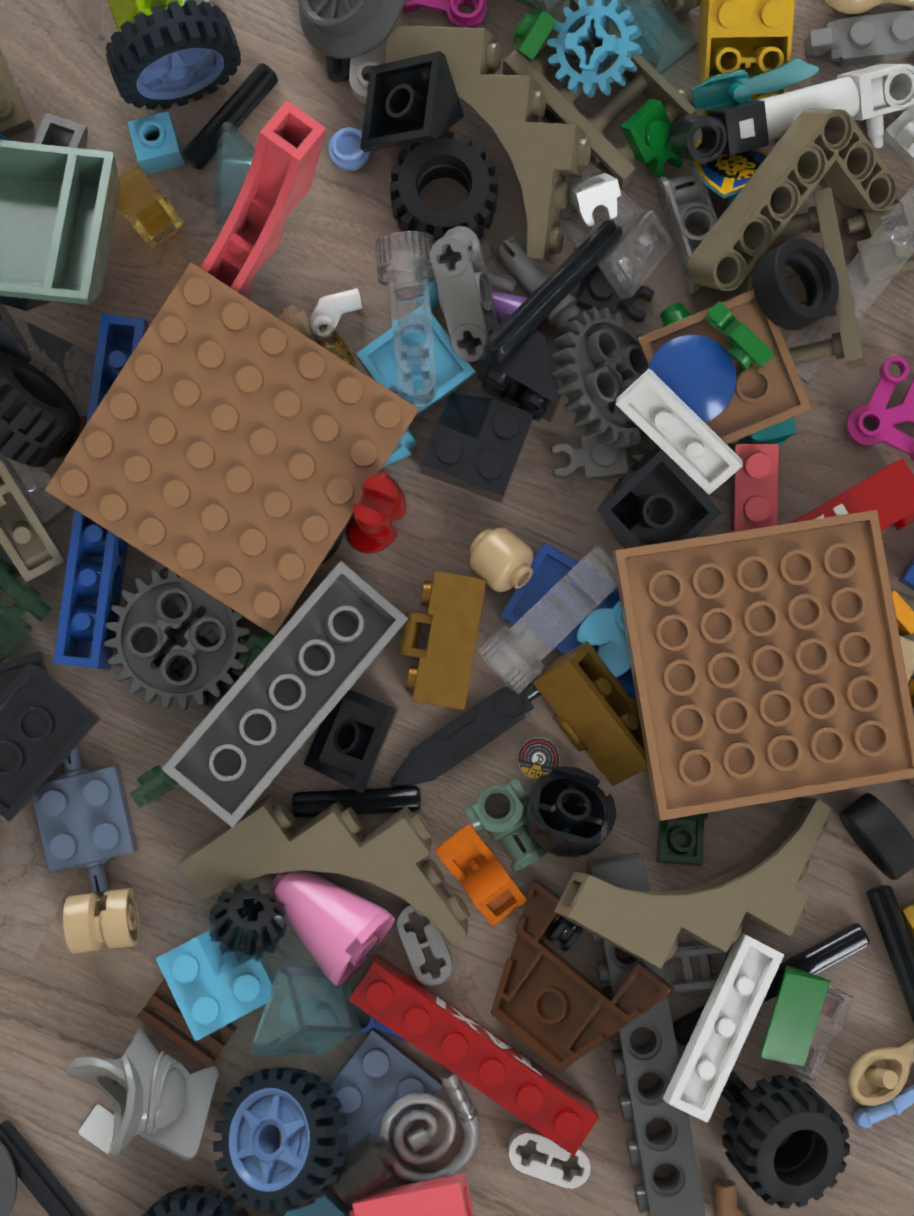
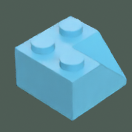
[155,930,281,1042]

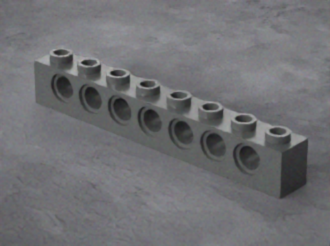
[584,853,706,1216]

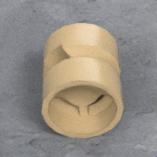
[63,888,140,954]

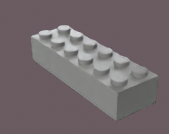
[161,561,409,828]

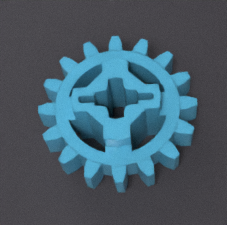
[547,0,643,98]

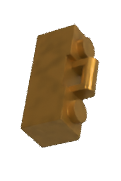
[398,571,487,710]
[533,641,648,787]

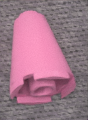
[271,871,395,986]

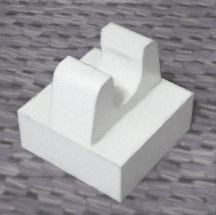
[883,104,914,166]
[568,173,621,227]

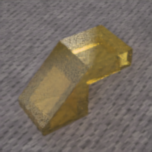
[117,163,186,251]

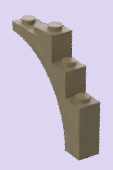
[384,26,591,264]
[177,794,470,945]
[554,798,832,969]

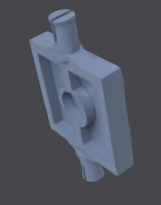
[32,745,138,893]

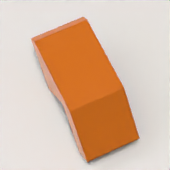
[435,823,528,927]

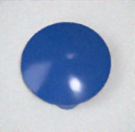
[648,335,736,422]

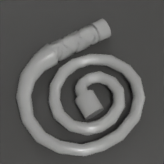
[379,1068,480,1183]

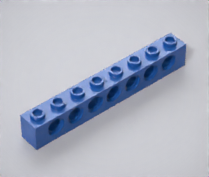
[53,314,150,670]

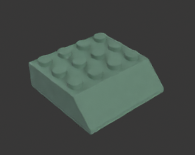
[0,140,120,305]

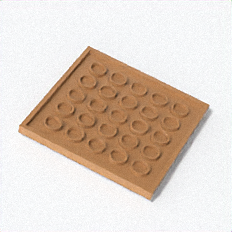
[45,262,419,636]
[612,510,914,821]

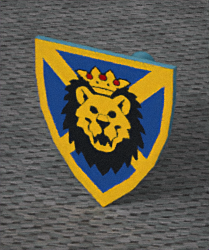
[693,140,769,208]

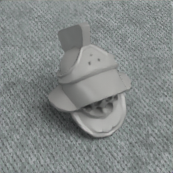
[65,1026,219,1160]

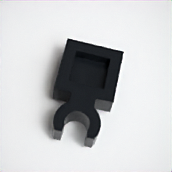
[576,264,654,322]

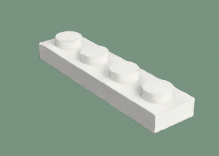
[662,933,784,1123]

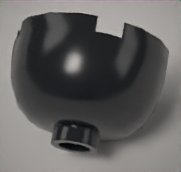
[524,766,617,858]

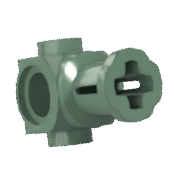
[464,778,547,872]

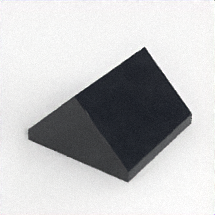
[360,51,464,152]
[304,689,399,793]

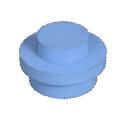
[328,127,371,171]

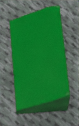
[759,965,830,1066]

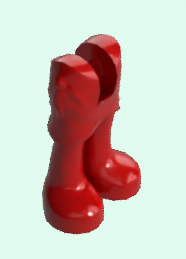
[346,472,407,554]

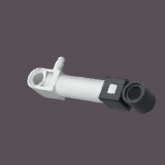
[669,64,914,162]

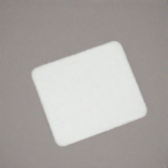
[78,1104,115,1155]

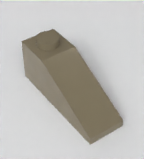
[0,453,65,582]

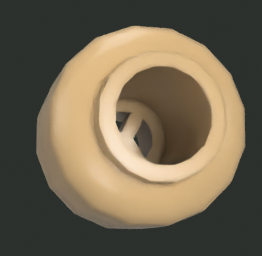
[469,527,533,592]

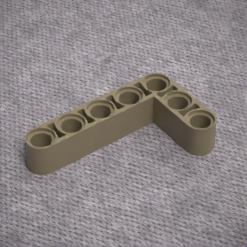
[687,109,897,291]

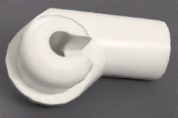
[309,288,363,339]

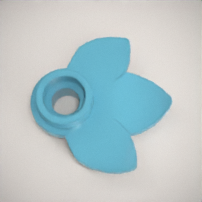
[577,600,631,677]

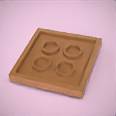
[638,290,812,444]

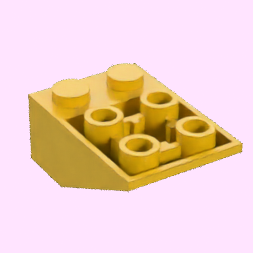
[698,0,795,116]

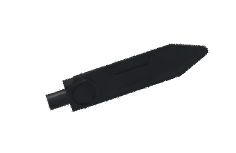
[391,676,541,788]

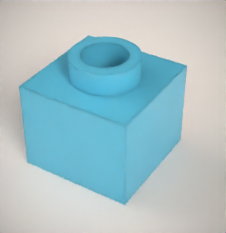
[127,111,185,175]

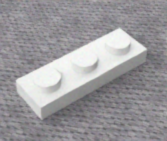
[616,368,743,495]

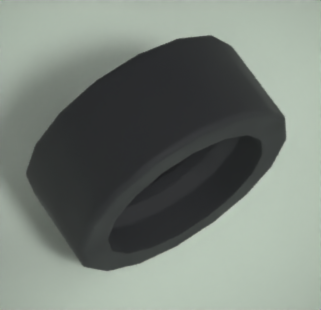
[752,239,839,331]
[839,793,914,880]

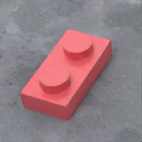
[731,444,779,531]

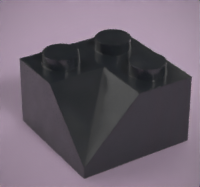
[421,393,534,503]
[597,448,721,549]

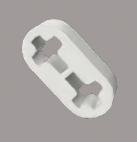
[508,1126,591,1189]

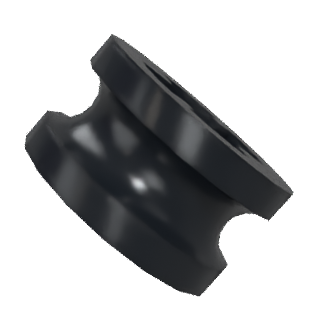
[547,916,584,952]

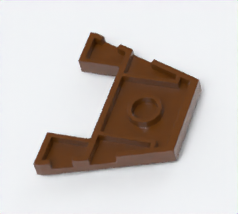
[491,880,675,1072]

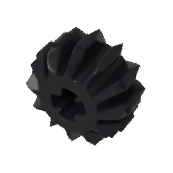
[209,883,287,963]

